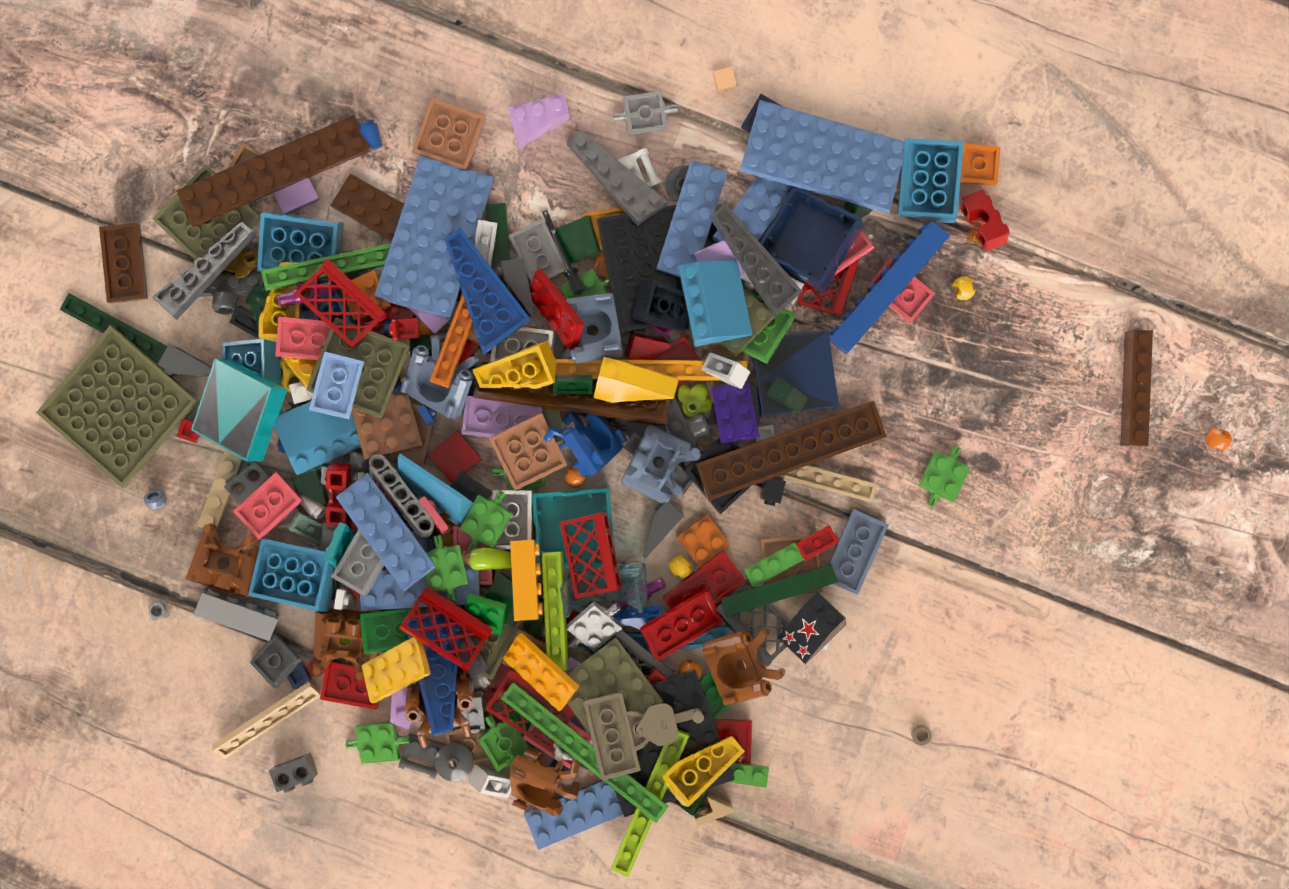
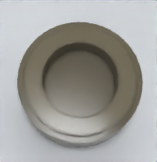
[911,725,932,745]

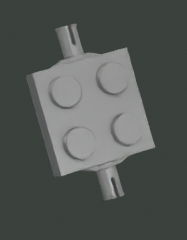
[613,91,678,136]
[566,601,622,652]

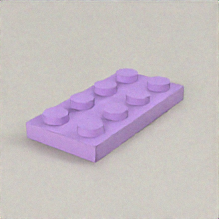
[461,396,543,437]

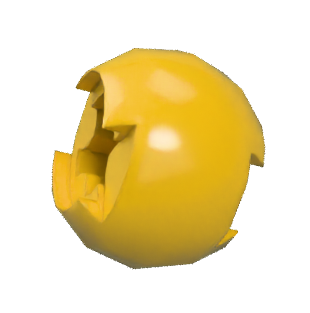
[952,276,975,300]
[669,555,693,579]

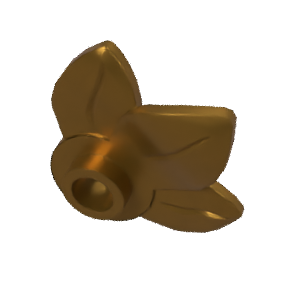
[225,246,258,278]

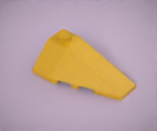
[259,262,302,342]
[473,341,555,389]
[593,357,678,403]
[662,736,745,807]

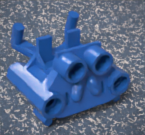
[543,411,627,477]

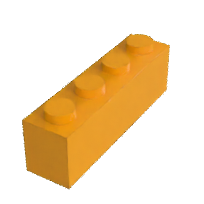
[510,540,543,621]

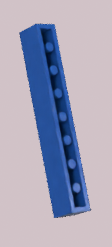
[829,221,950,355]

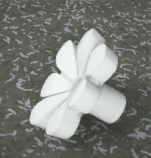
[553,742,574,761]

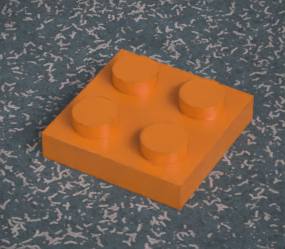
[960,143,1001,186]
[341,270,391,322]
[676,514,730,567]

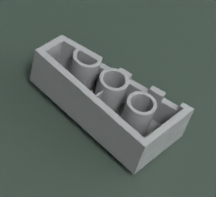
[193,586,279,641]

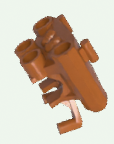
[185,523,259,598]
[313,608,380,680]
[703,628,785,705]
[404,669,474,748]
[510,749,580,817]

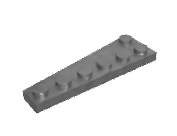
[567,131,667,226]
[709,203,802,317]
[152,222,256,320]

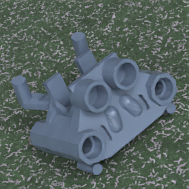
[561,293,623,363]
[400,335,481,419]
[621,423,701,504]

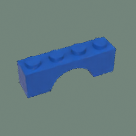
[614,605,663,631]

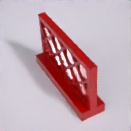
[294,258,386,348]
[797,258,861,318]
[560,512,623,599]
[400,586,493,671]
[485,668,574,751]

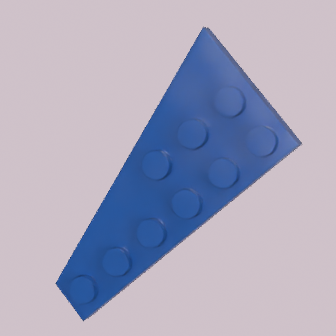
[444,228,531,355]
[404,606,462,736]

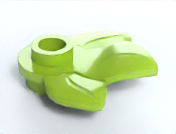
[678,383,713,418]

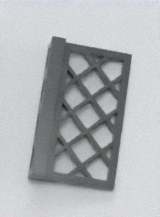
[716,578,788,667]
[599,629,677,677]

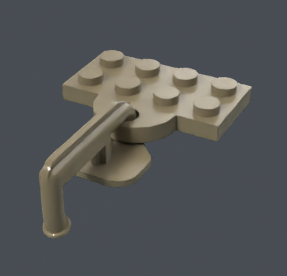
[583,691,704,780]

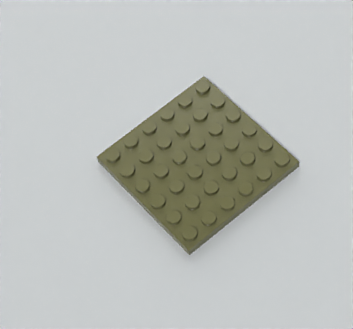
[36,325,199,488]

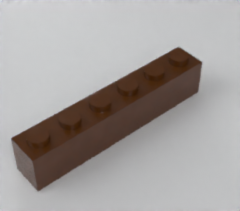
[1120,329,1153,447]

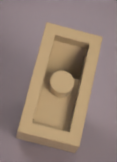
[694,793,734,826]

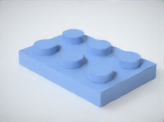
[309,352,364,420]

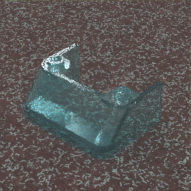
[560,563,647,618]

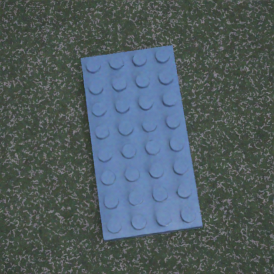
[740,100,905,213]
[374,155,494,320]

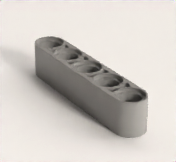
[369,454,434,538]

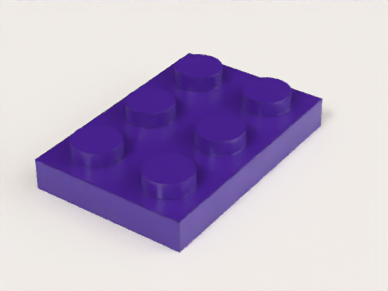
[711,380,760,445]

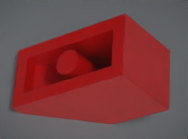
[625,332,671,360]

